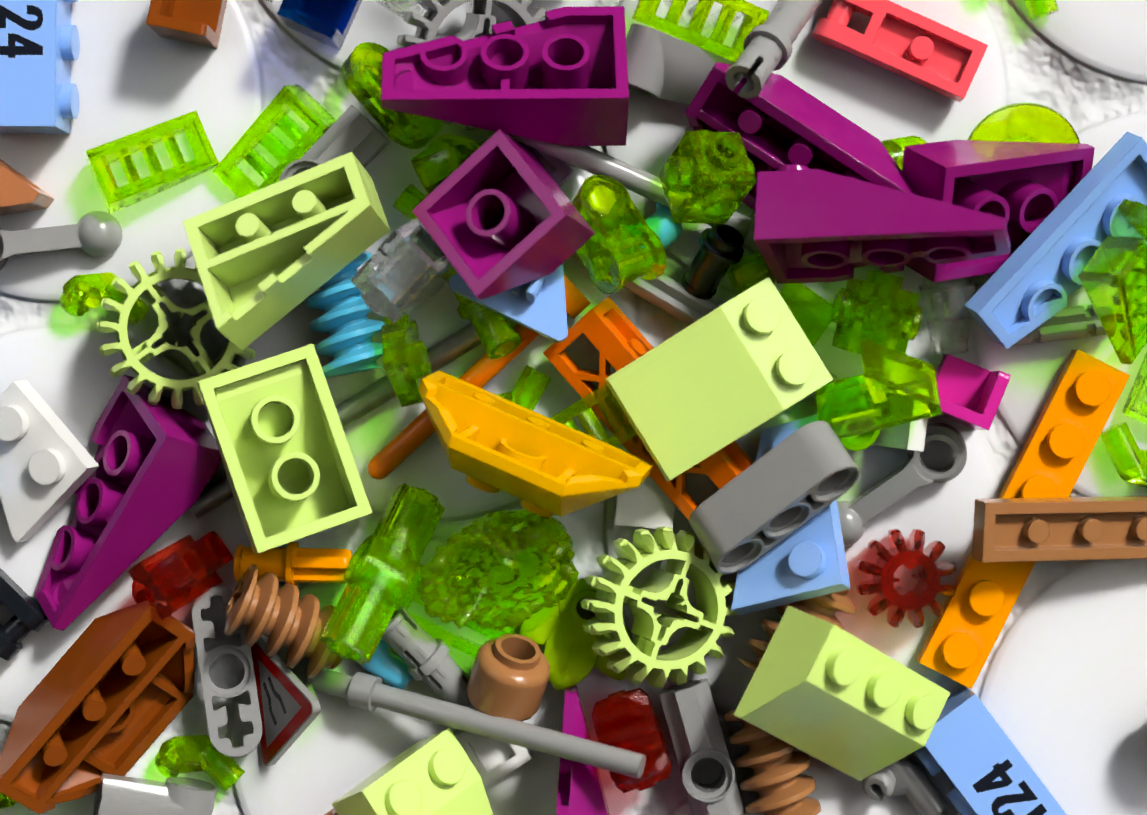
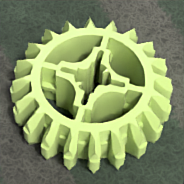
[97,249,256,409]
[580,526,737,688]

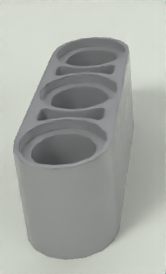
[689,421,860,574]

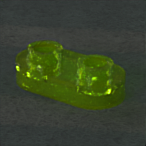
[341,42,442,149]

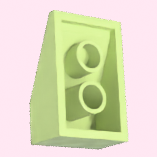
[604,277,833,482]
[198,344,373,555]
[332,727,493,815]

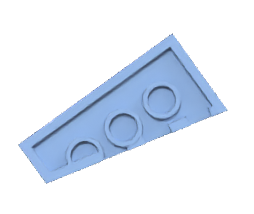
[964,132,1147,349]

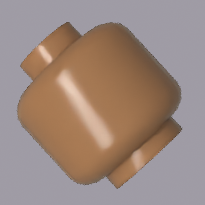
[466,634,550,722]

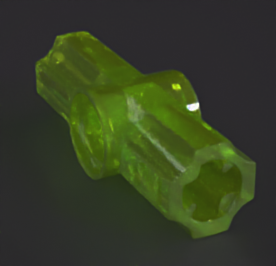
[320,483,445,664]

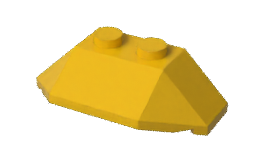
[418,370,654,517]

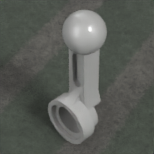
[0,211,122,270]
[837,422,967,547]

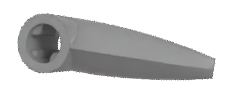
[626,23,735,105]

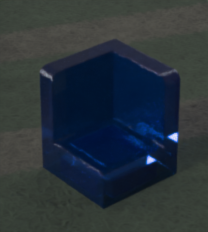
[277,0,362,50]

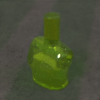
[410,135,524,195]

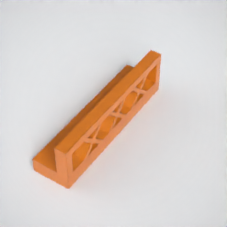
[543,297,754,520]

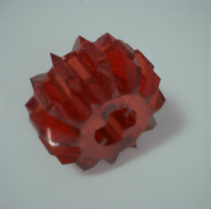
[856,529,956,628]
[591,688,672,793]

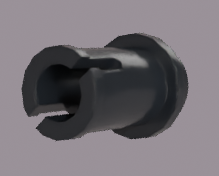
[680,223,744,300]

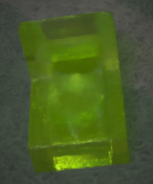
[816,339,943,439]

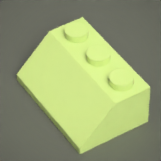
[734,606,951,781]

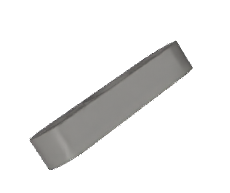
[192,586,263,757]

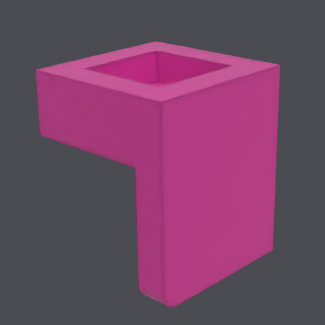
[928,354,1011,430]

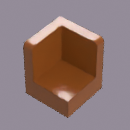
[146,0,227,48]

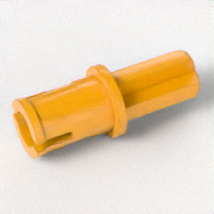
[234,542,354,586]

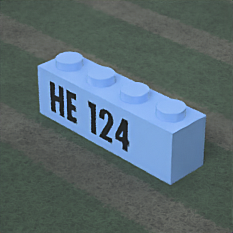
[0,0,80,134]
[914,686,1067,815]

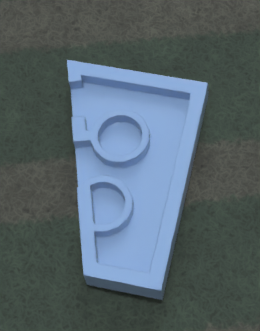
[731,415,851,615]

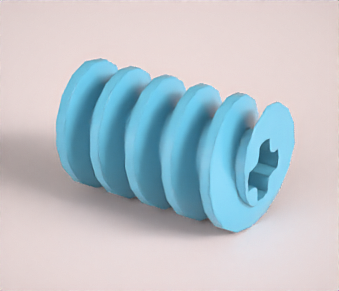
[306,251,391,378]

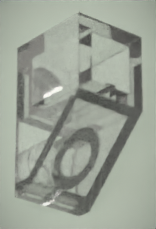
[350,218,454,323]

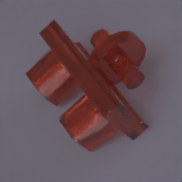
[127,531,233,621]

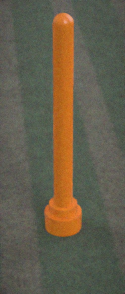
[367,274,591,480]

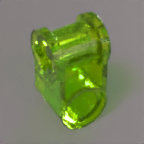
[572,175,666,294]

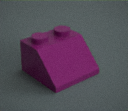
[412,129,596,300]

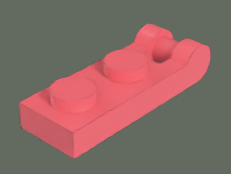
[812,0,988,102]

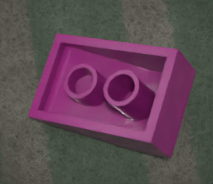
[902,140,1095,283]

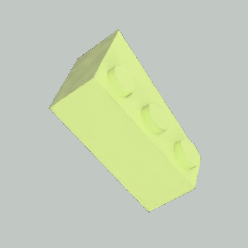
[183,152,390,350]

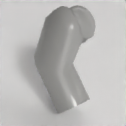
[862,760,948,815]

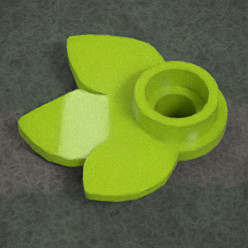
[519,577,633,690]

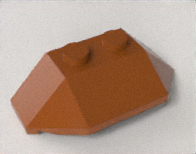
[0,600,195,814]

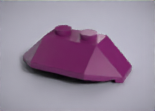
[685,62,919,210]

